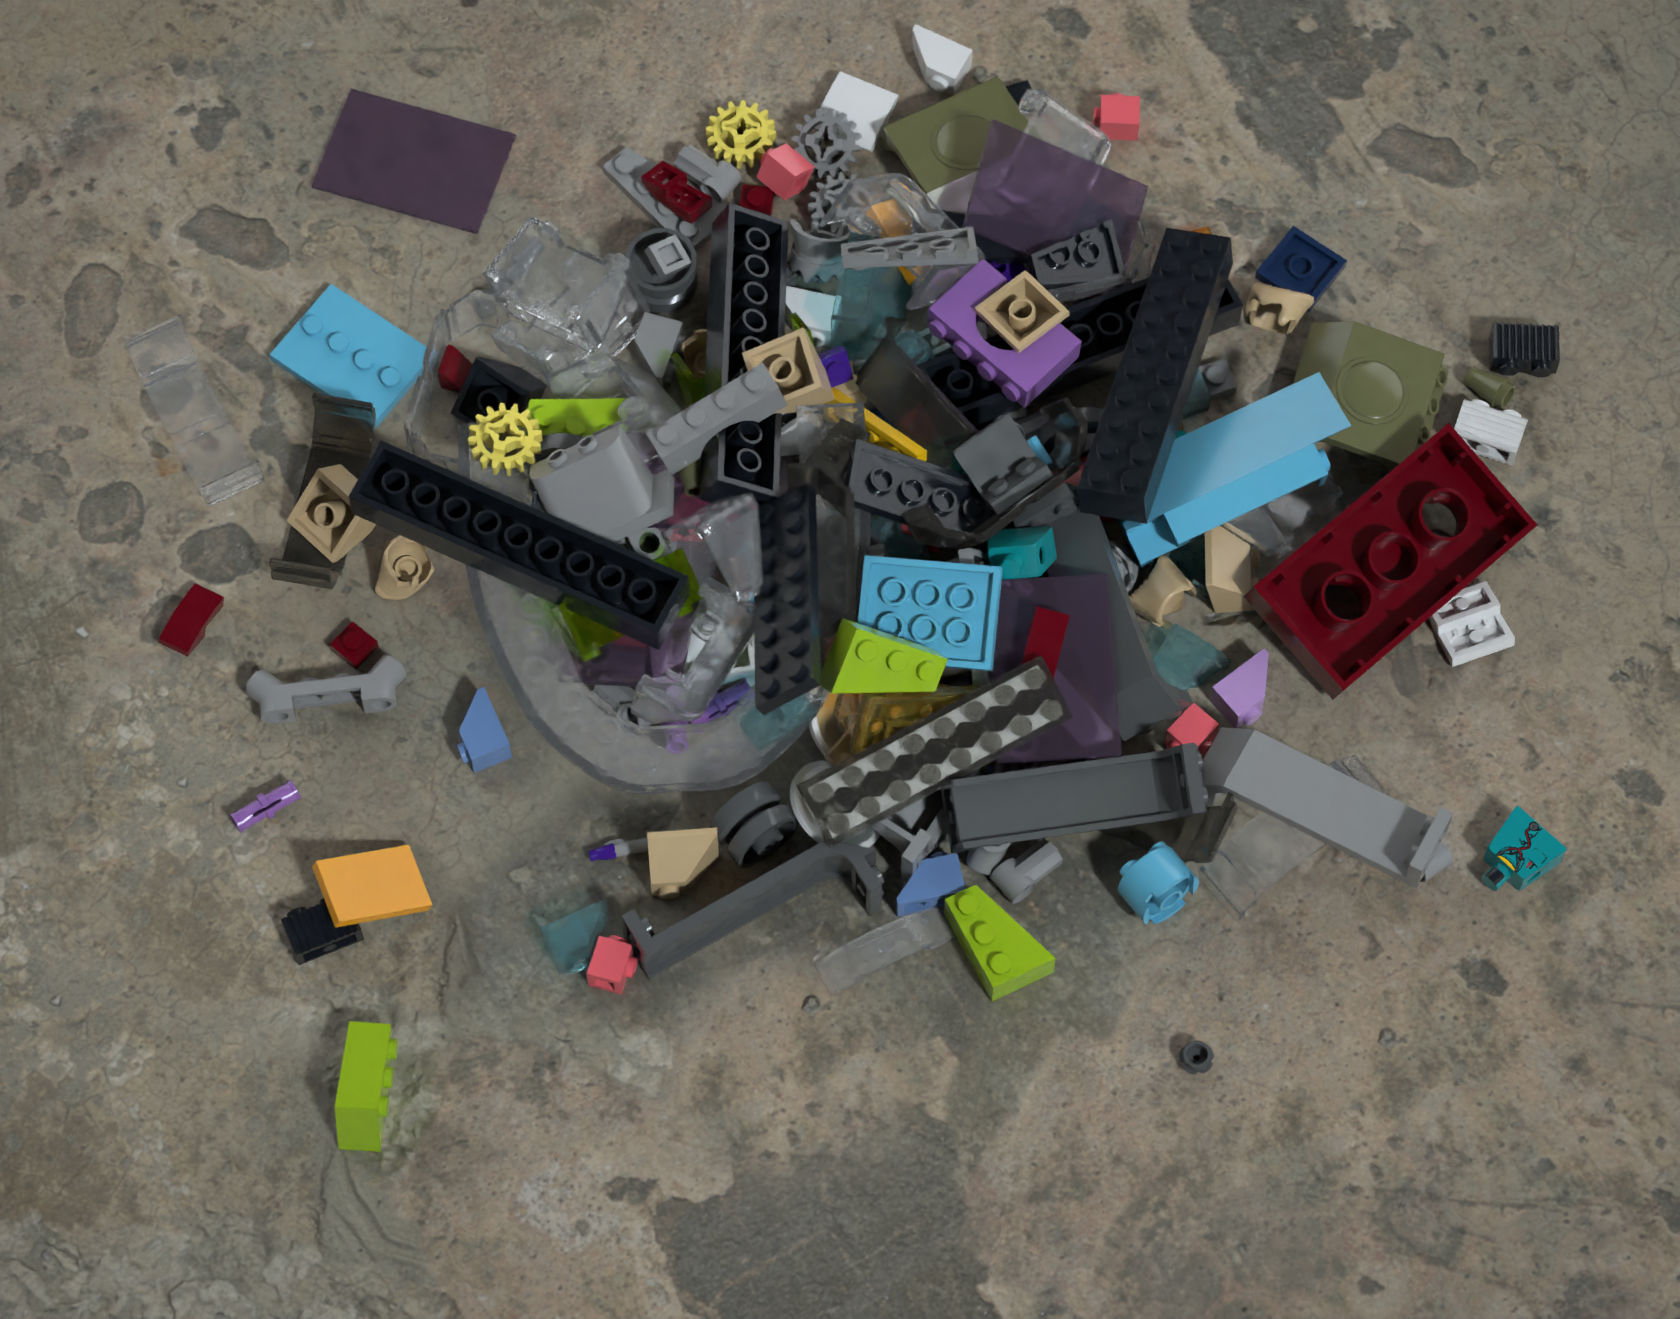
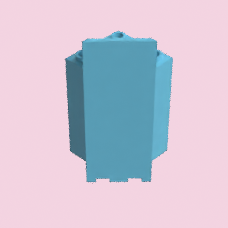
[1117,372,1351,570]

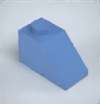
[456,687,512,773]
[896,852,966,917]

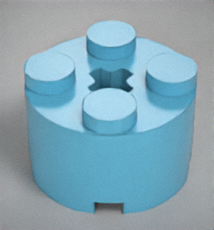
[1118,841,1199,925]

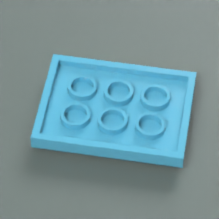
[269,284,436,430]
[858,555,1003,671]

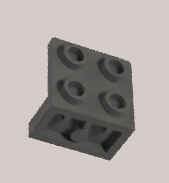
[953,414,1053,515]

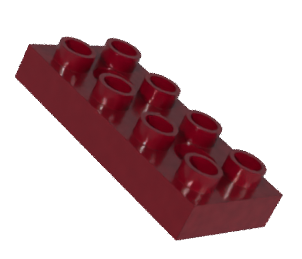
[1243,423,1538,700]

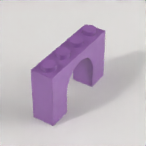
[927,259,1082,408]

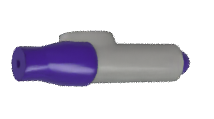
[588,838,648,861]

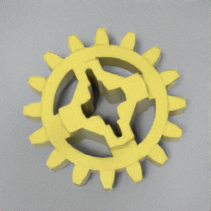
[706,100,776,169]
[468,403,543,476]

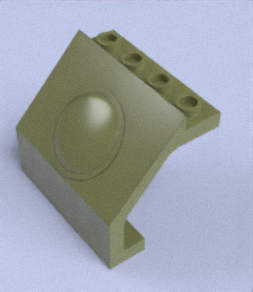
[879,76,1060,218]
[1293,321,1449,471]

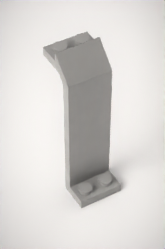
[1201,727,1453,889]

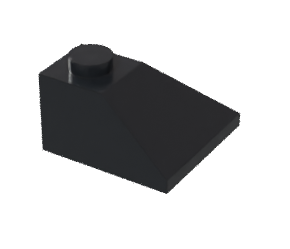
[451,356,547,429]

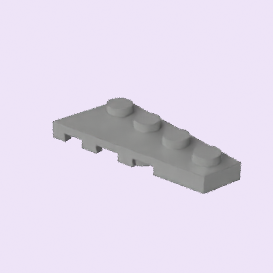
[602,147,726,251]
[841,227,979,270]

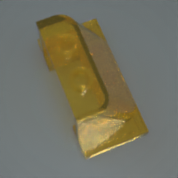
[833,683,988,758]

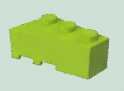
[519,398,633,437]
[820,618,948,694]
[944,885,1056,1002]
[334,1021,398,1152]

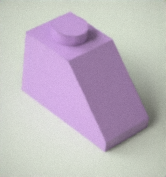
[1209,648,1269,728]

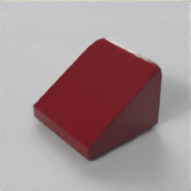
[437,344,472,393]

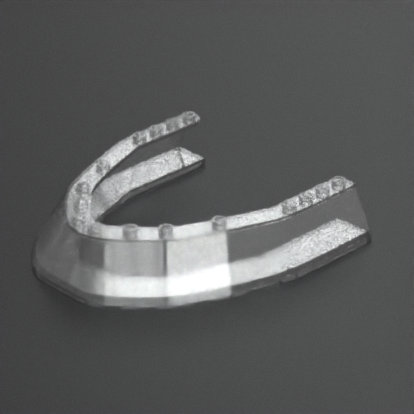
[457,402,871,794]

